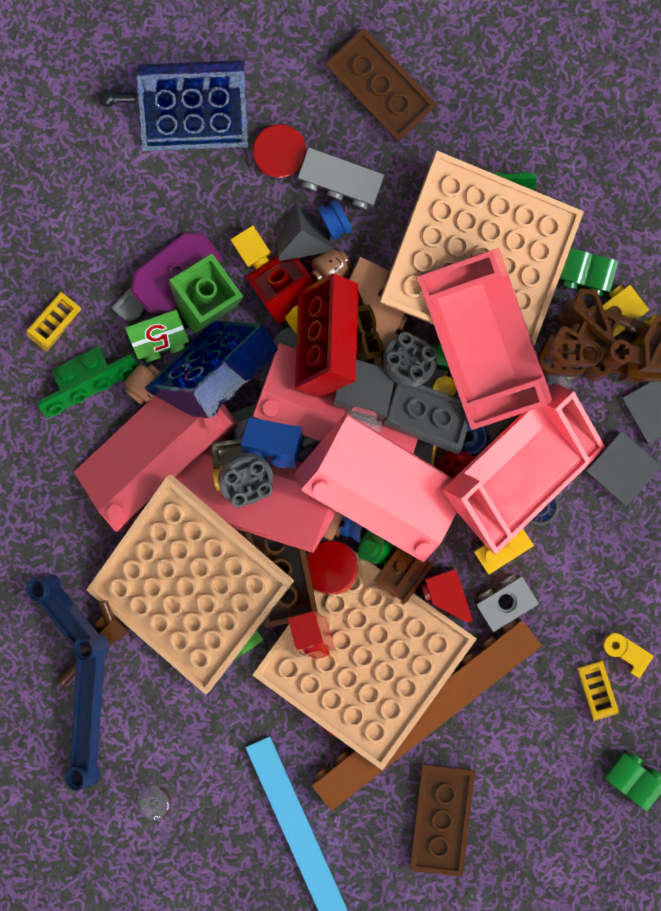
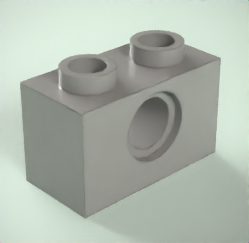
[475,574,539,632]

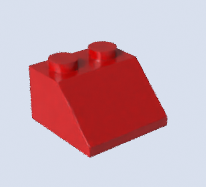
[245,255,315,325]
[420,567,473,622]

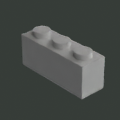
[298,148,384,210]

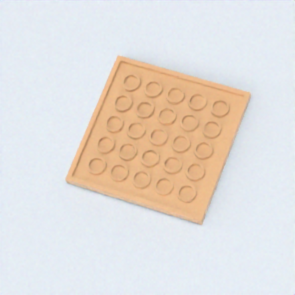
[379,151,584,346]
[87,474,294,695]
[253,545,477,770]

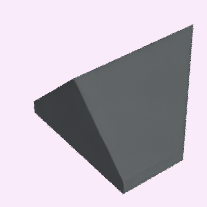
[276,202,332,261]

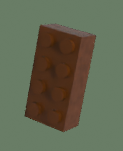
[245,532,318,628]

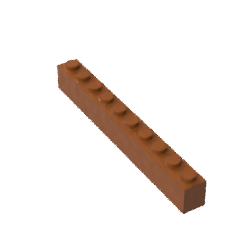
[312,619,542,811]

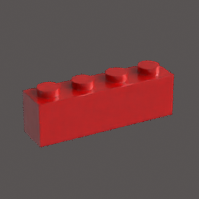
[288,611,335,659]

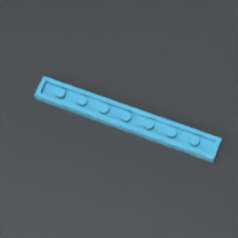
[246,736,348,911]

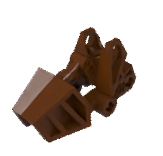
[537,289,661,382]

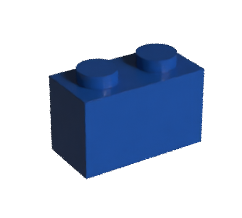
[240,417,304,468]

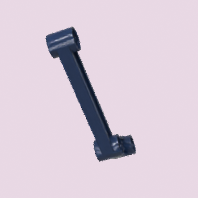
[26,574,109,791]

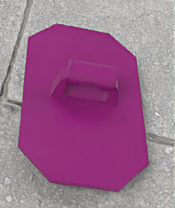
[131,233,221,314]

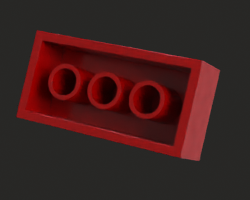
[295,273,358,398]

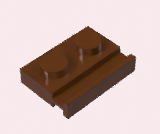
[373,547,434,605]

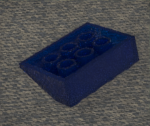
[136,60,248,151]
[145,321,278,418]

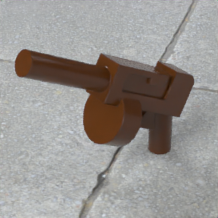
[57,600,127,687]

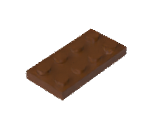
[325,28,437,143]
[410,763,475,877]

